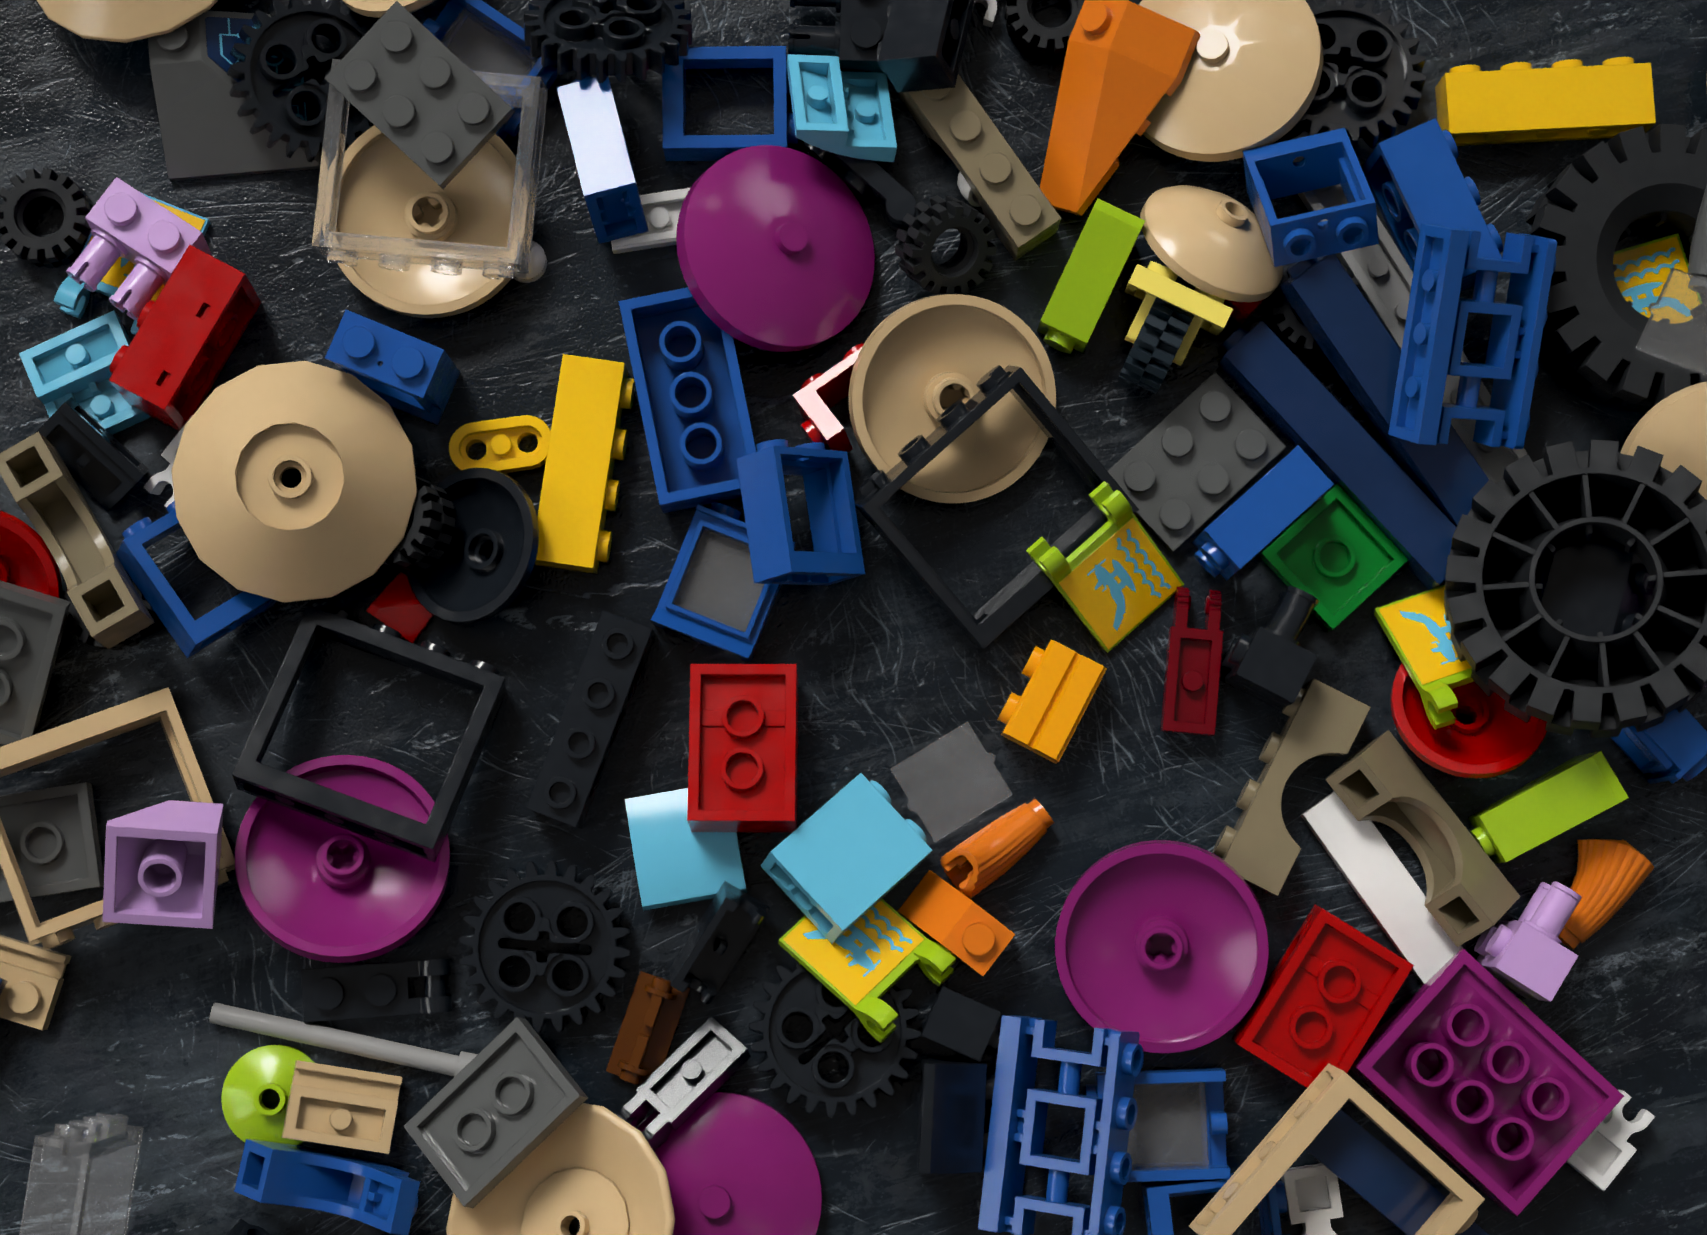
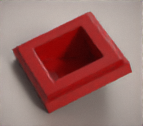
[366,572,434,643]

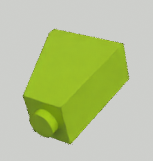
[1037,198,1145,354]
[1468,751,1629,863]

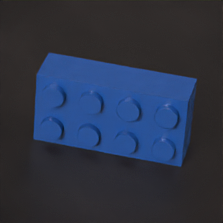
[619,287,756,513]

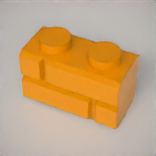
[997,640,1107,764]

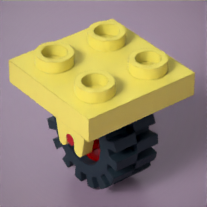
[1119,261,1233,394]

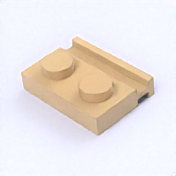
[0,935,71,1030]
[281,1060,402,1154]

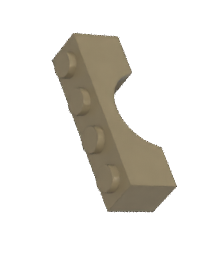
[898,74,1061,261]
[0,432,155,649]
[1212,679,1371,896]
[1325,730,1520,947]

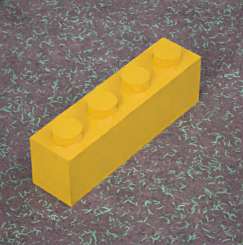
[1435,57,1656,146]
[535,354,635,574]

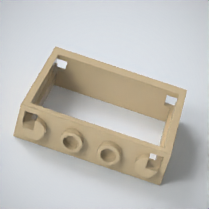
[0,687,235,950]
[1189,1063,1485,1235]

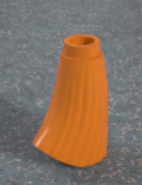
[940,799,1054,899]
[1558,839,1654,950]

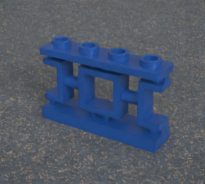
[1388,224,1557,449]
[978,1015,1144,1235]

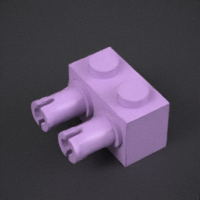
[66,177,211,320]
[1474,881,1582,1002]

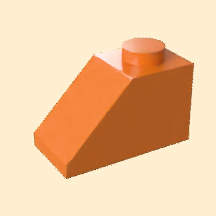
[898,870,1016,976]

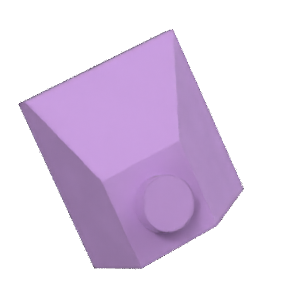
[103,800,223,929]

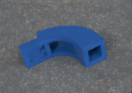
[234,1139,420,1235]

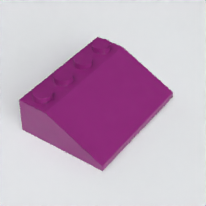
[1350,949,1624,1216]

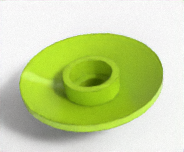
[221,1045,315,1146]

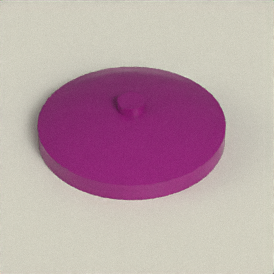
[676,145,875,352]
[235,755,450,963]
[1055,840,1269,1053]
[637,1091,822,1235]

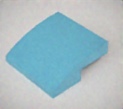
[786,54,897,162]
[19,310,151,435]
[625,788,747,911]

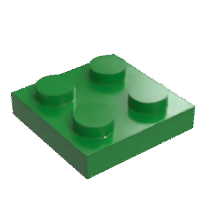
[1259,484,1409,632]

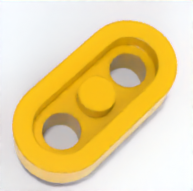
[449,415,551,473]

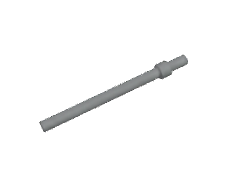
[209,1002,478,1077]

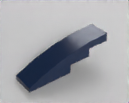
[1305,1109,1489,1235]

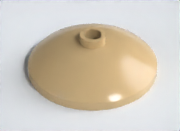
[1140,185,1283,302]

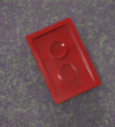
[109,244,261,431]
[687,664,798,832]
[1232,904,1414,1088]

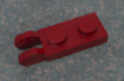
[1160,587,1223,736]

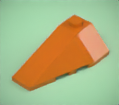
[1040,0,1201,216]

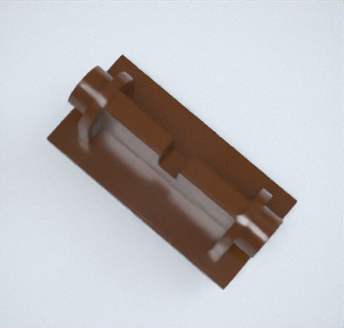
[606,971,690,1085]

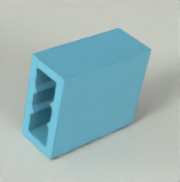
[761,773,933,944]

